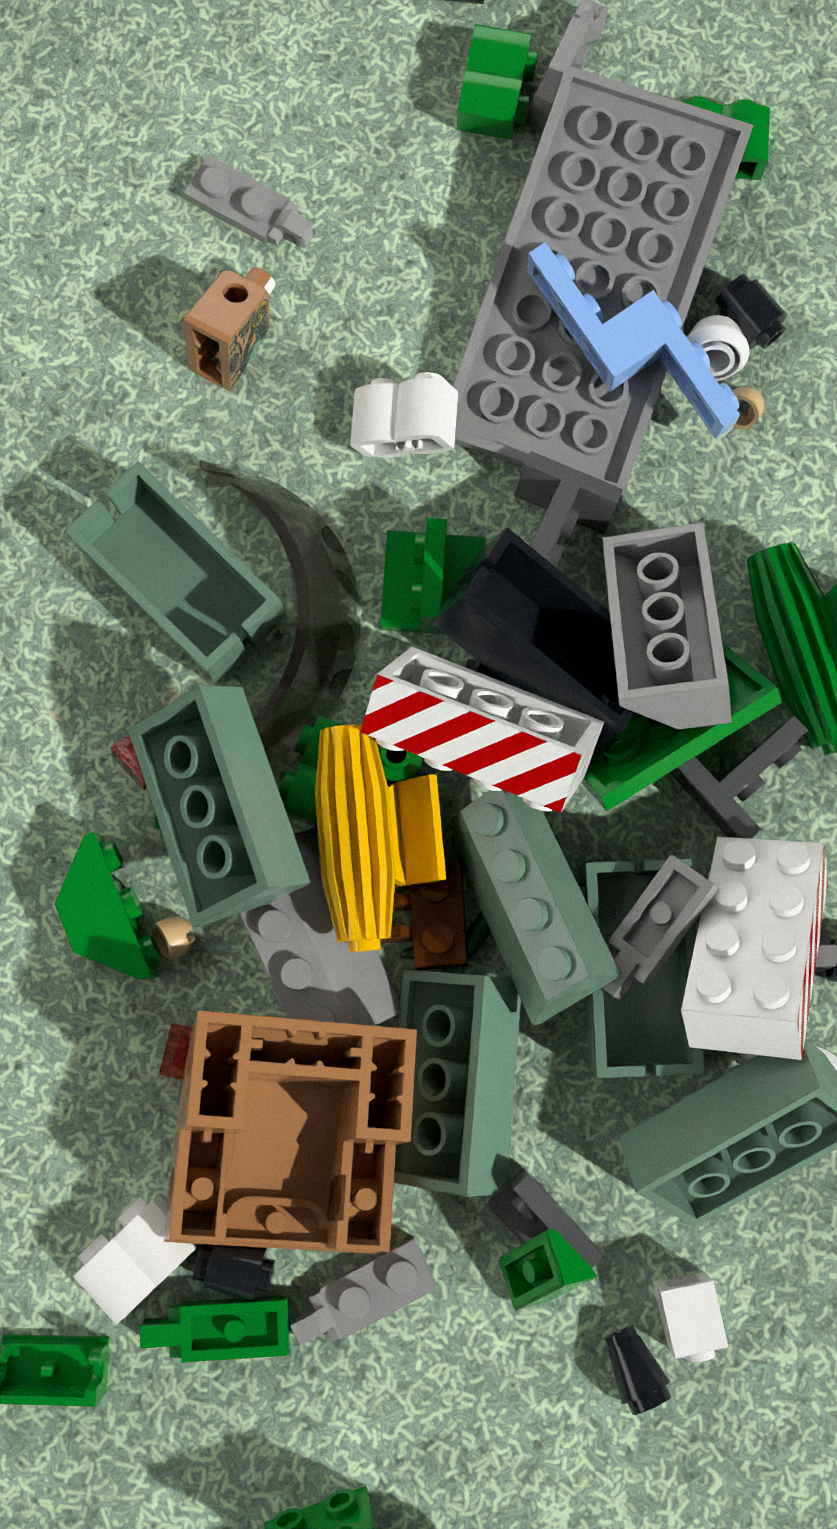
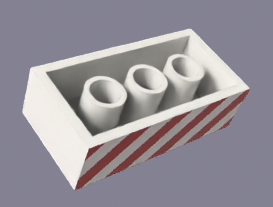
[360,647,604,813]
[681,837,828,1060]

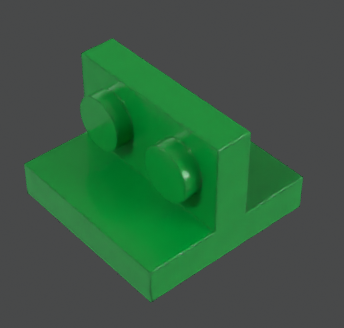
[380,518,486,634]

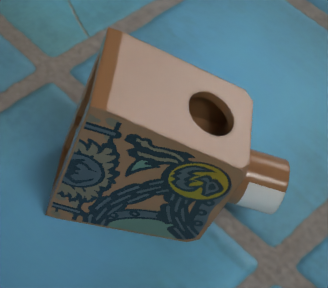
[183,267,275,392]

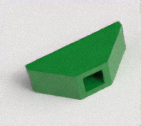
[54,831,162,981]

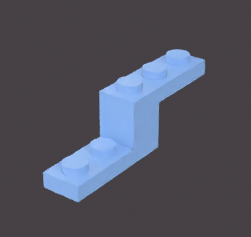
[527,242,740,439]

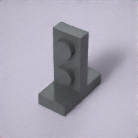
[514,451,623,567]
[670,716,808,839]

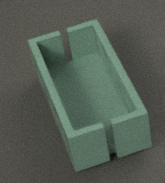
[65,461,286,684]
[579,859,705,1078]

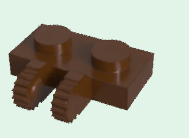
[380,861,469,970]

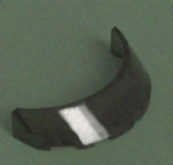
[199,460,361,764]

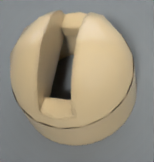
[732,385,765,430]
[152,917,195,962]

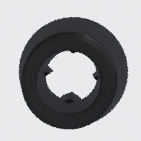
[604,1325,671,1415]

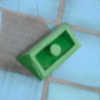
[499,1228,597,1311]

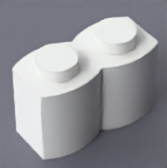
[350,372,458,458]
[73,1194,199,1325]

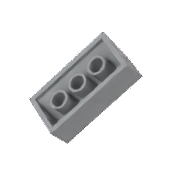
[602,522,732,729]
[240,827,400,1026]

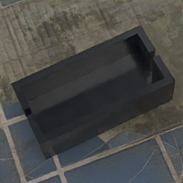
[432,527,634,748]

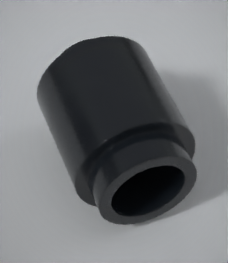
[715,274,787,349]
[192,1244,275,1301]

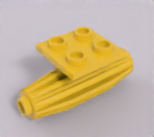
[315,724,446,953]

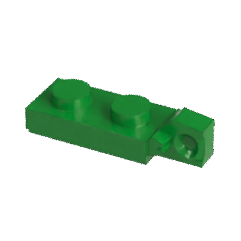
[139,1295,291,1363]

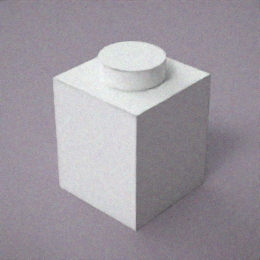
[653,1272,728,1363]

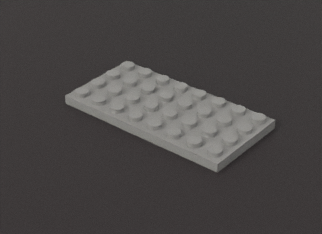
[453,65,754,500]

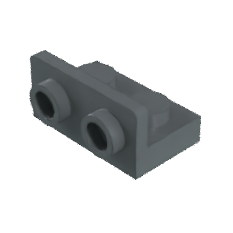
[488,1167,604,1269]

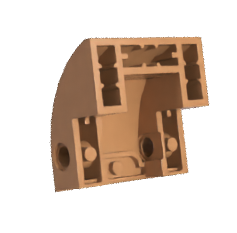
[164,1010,417,1254]

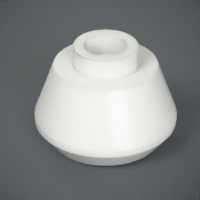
[687,315,749,381]

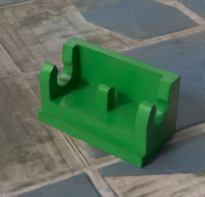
[0,1334,110,1407]

